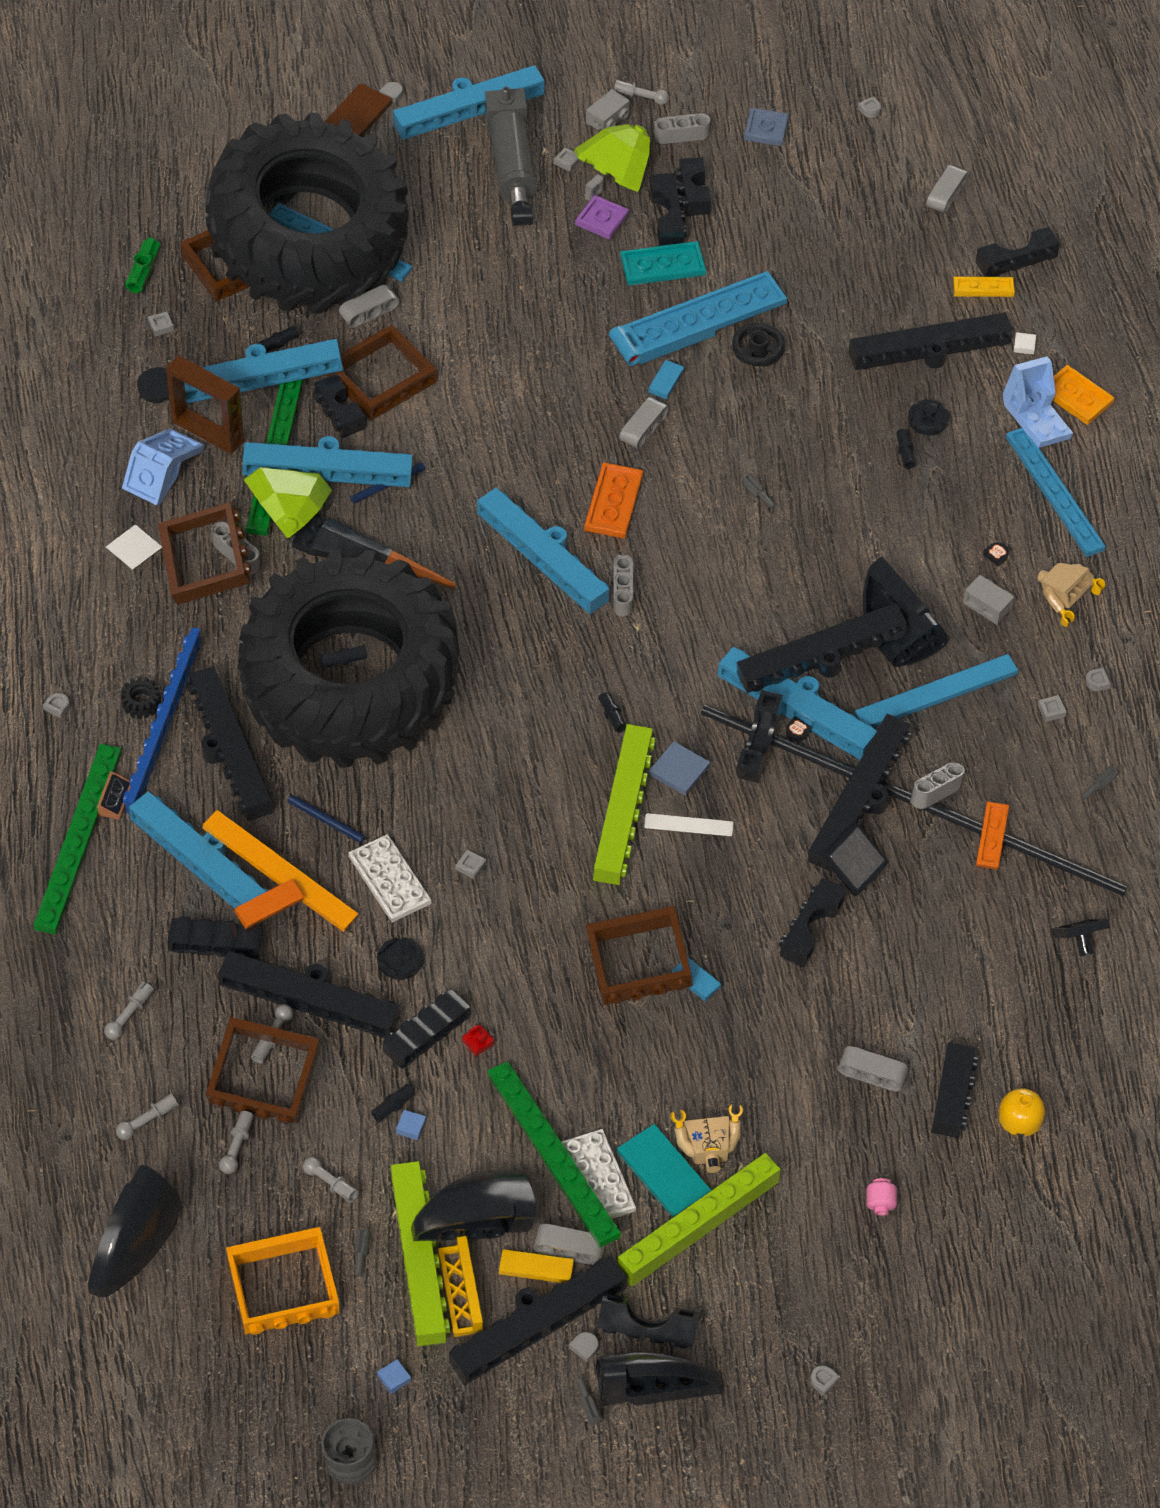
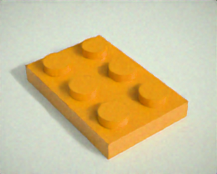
[1053,365,1115,425]

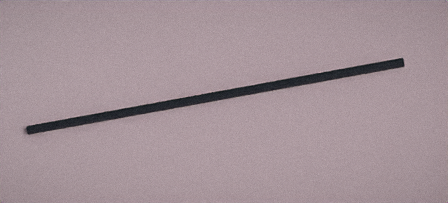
[701,705,1128,896]

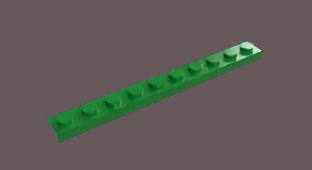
[246,379,303,536]
[33,744,122,935]
[487,1061,621,1248]

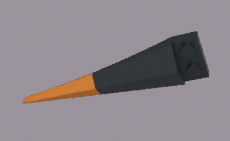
[291,514,456,588]

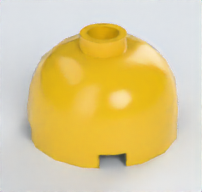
[998,1088,1045,1136]

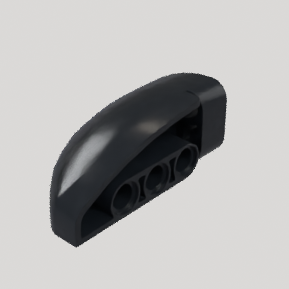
[863,556,949,667]
[88,1165,183,1298]
[411,1170,537,1241]
[596,1352,723,1406]

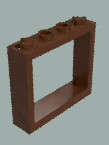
[180,230,249,302]
[327,325,436,421]
[166,355,244,455]
[158,502,251,605]
[586,906,693,1005]
[206,1017,322,1124]

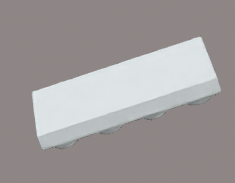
[348,834,431,922]
[561,1129,636,1219]

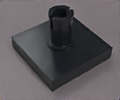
[1052,918,1110,956]

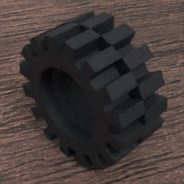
[121,677,161,719]

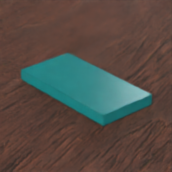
[620,241,706,286]
[617,1124,712,1218]

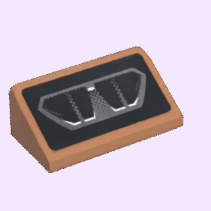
[97,771,131,820]

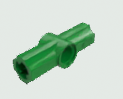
[125,237,161,294]

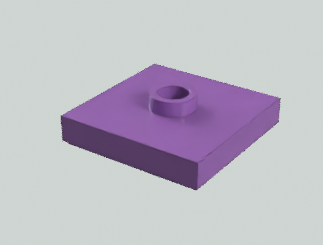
[575,195,629,240]

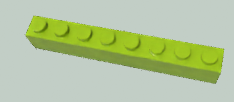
[593,724,656,885]
[617,1153,781,1287]
[391,1161,450,1347]

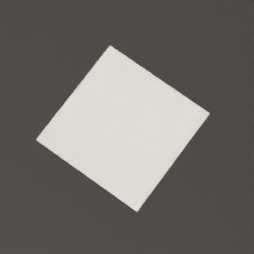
[106,525,162,570]

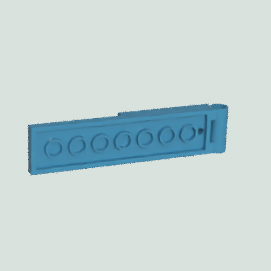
[609,271,787,366]

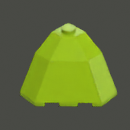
[574,124,650,192]
[244,467,332,538]

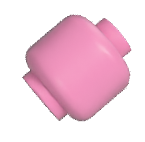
[866,1178,897,1215]

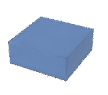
[396,1110,426,1140]
[377,1359,411,1394]

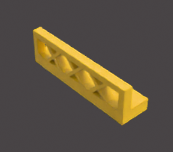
[438,1236,483,1337]

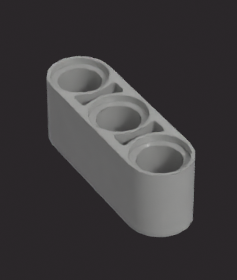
[654,113,710,144]
[926,165,968,214]
[339,285,399,328]
[619,397,669,449]
[212,522,260,574]
[613,554,633,617]
[910,763,965,809]
[838,1046,909,1091]
[533,1224,605,1265]

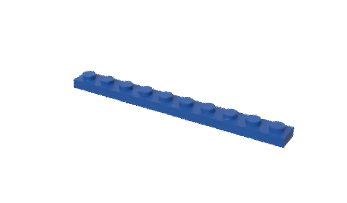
[123,627,201,814]

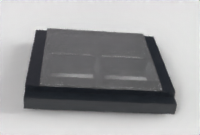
[821,821,889,897]

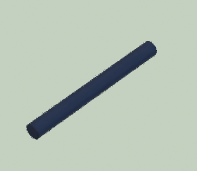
[350,462,425,504]
[288,795,366,844]

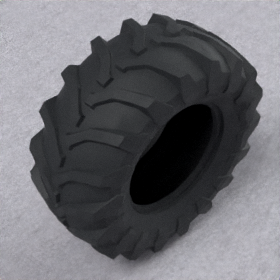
[205,112,409,313]
[238,549,459,768]

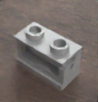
[586,89,630,130]
[963,575,1014,625]

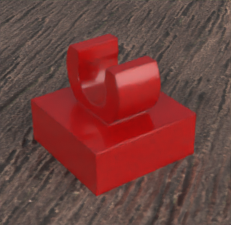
[462,1024,494,1057]

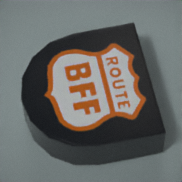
[983,542,1009,567]
[786,716,812,742]

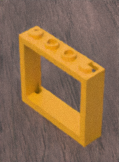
[226,1227,340,1335]

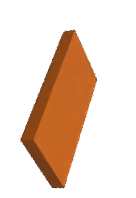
[584,462,644,539]

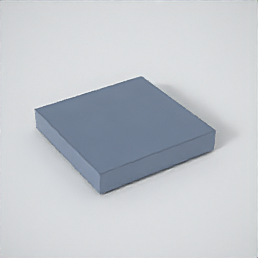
[744,108,789,146]
[649,741,710,796]

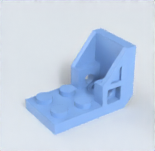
[1002,356,1073,448]
[122,428,205,505]

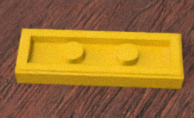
[953,277,1015,297]
[499,1249,574,1283]

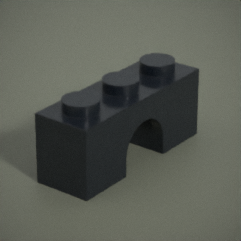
[676,157,711,216]
[313,374,365,438]

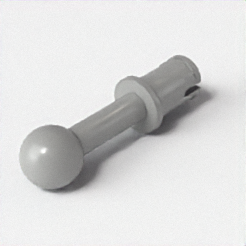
[614,80,669,105]
[104,981,154,1040]
[251,1004,293,1064]
[116,1093,179,1140]
[219,1111,254,1174]
[303,1157,358,1203]

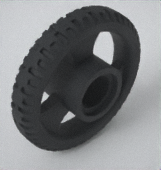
[732,323,785,367]

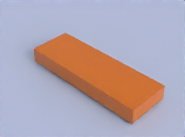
[976,802,1009,870]
[234,879,304,929]

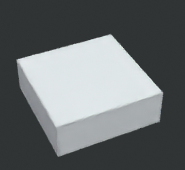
[1014,332,1036,355]

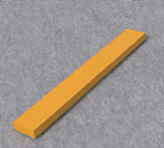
[202,810,358,932]

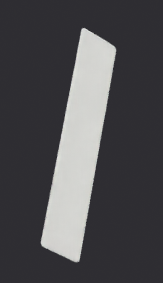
[644,813,733,836]

